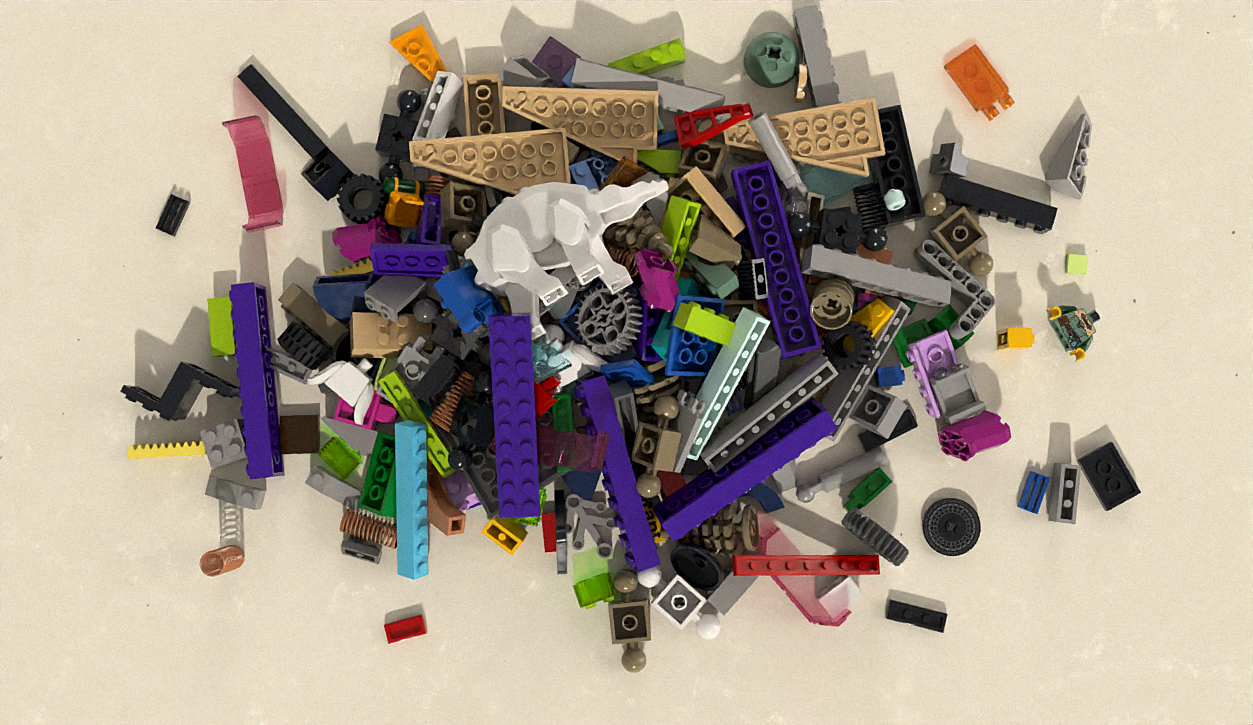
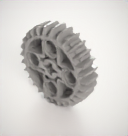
[574,283,643,356]

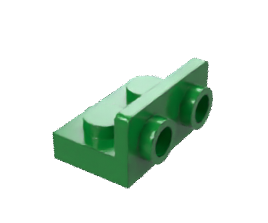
[928,305,975,351]

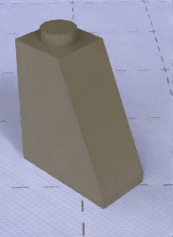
[689,214,742,270]

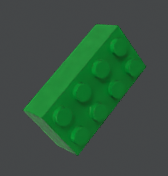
[358,432,397,518]

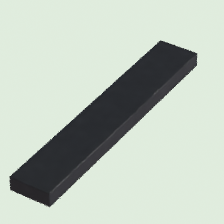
[237,64,327,159]

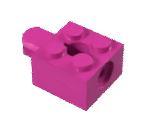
[333,390,398,430]

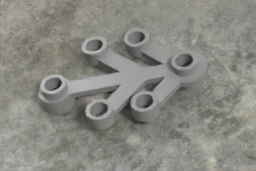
[564,492,615,559]

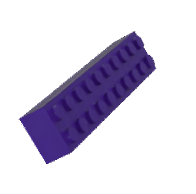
[730,160,821,360]
[229,282,285,479]
[488,312,541,519]
[574,374,661,572]
[652,397,837,542]

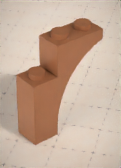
[427,455,466,536]

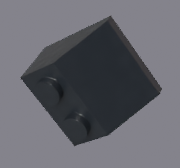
[301,147,355,201]

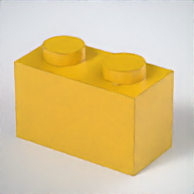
[997,328,1035,350]
[481,516,528,555]

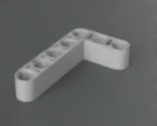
[914,239,995,339]

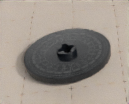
[922,498,981,556]

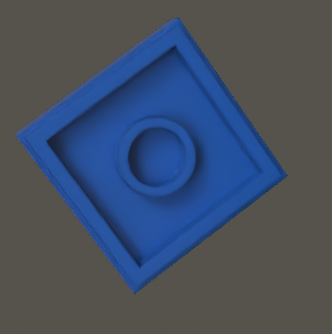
[600,359,655,387]

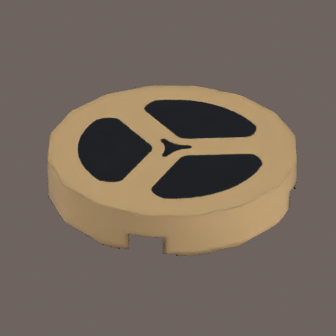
[794,64,807,103]

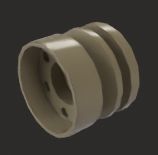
[810,278,854,330]

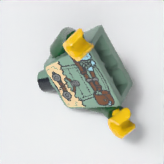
[1046,305,1100,362]

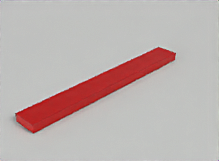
[732,555,880,576]

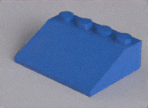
[665,294,725,376]

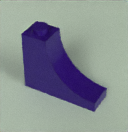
[413,193,442,245]

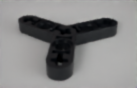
[554,489,567,575]

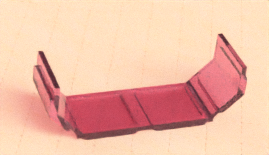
[222,115,284,233]
[490,427,611,473]
[758,525,852,627]

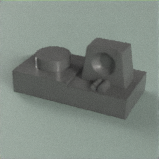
[341,534,381,564]

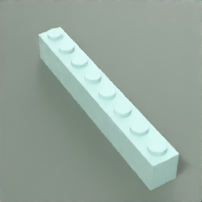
[687,307,770,460]

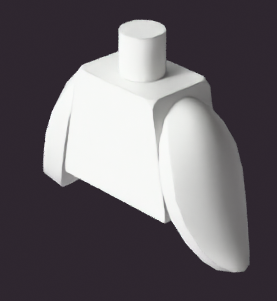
[545,338,608,395]
[306,358,374,426]

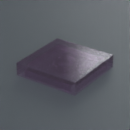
[532,36,581,88]

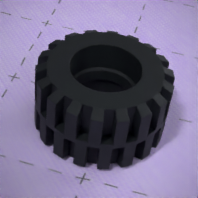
[337,174,389,224]
[277,321,331,370]
[821,321,876,370]

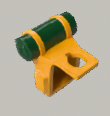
[383,177,426,227]

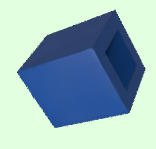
[874,366,905,388]

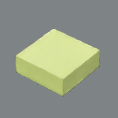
[1066,254,1088,275]

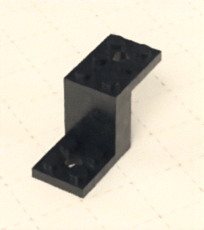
[120,361,240,421]

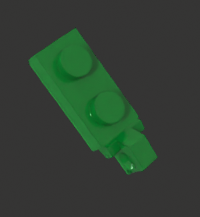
[842,467,892,512]

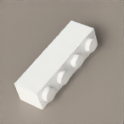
[412,71,463,141]

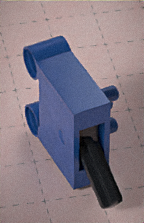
[433,249,505,333]

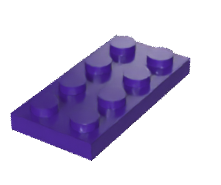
[370,243,451,277]

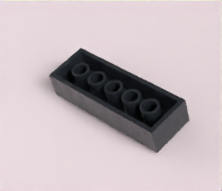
[868,105,926,227]

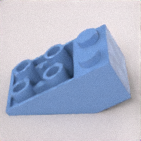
[569,154,634,191]

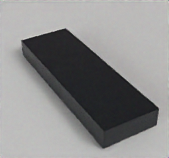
[857,409,918,452]
[885,599,948,633]

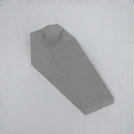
[321,416,381,457]
[305,466,362,512]
[205,476,266,510]

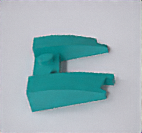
[651,278,700,361]

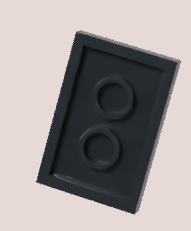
[1076,442,1141,511]

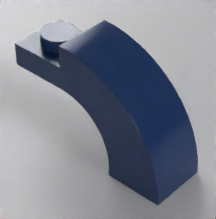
[736,483,785,514]

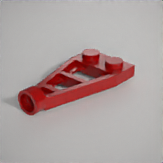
[673,102,754,150]

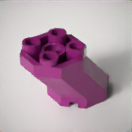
[332,215,403,263]
[634,249,680,313]
[938,410,1011,462]

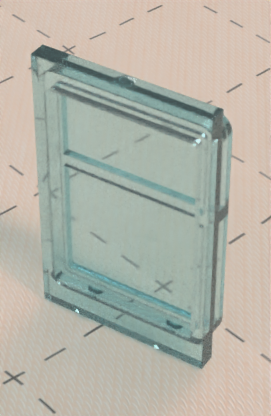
[803,165,874,206]

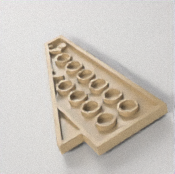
[502,86,659,168]
[723,97,885,177]
[409,128,571,195]

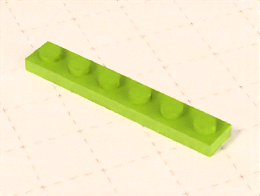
[378,369,456,478]

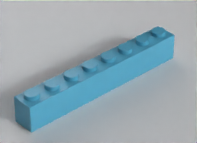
[395,420,428,580]

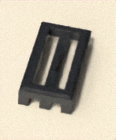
[155,194,191,237]

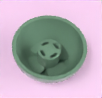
[744,32,800,88]

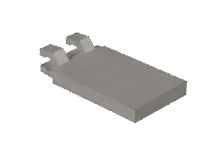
[376,333,445,403]
[668,389,706,473]

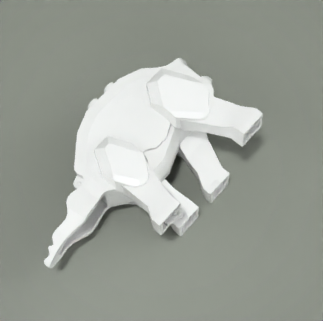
[464,180,669,340]

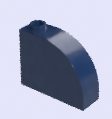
[313,273,378,323]
[562,433,601,500]

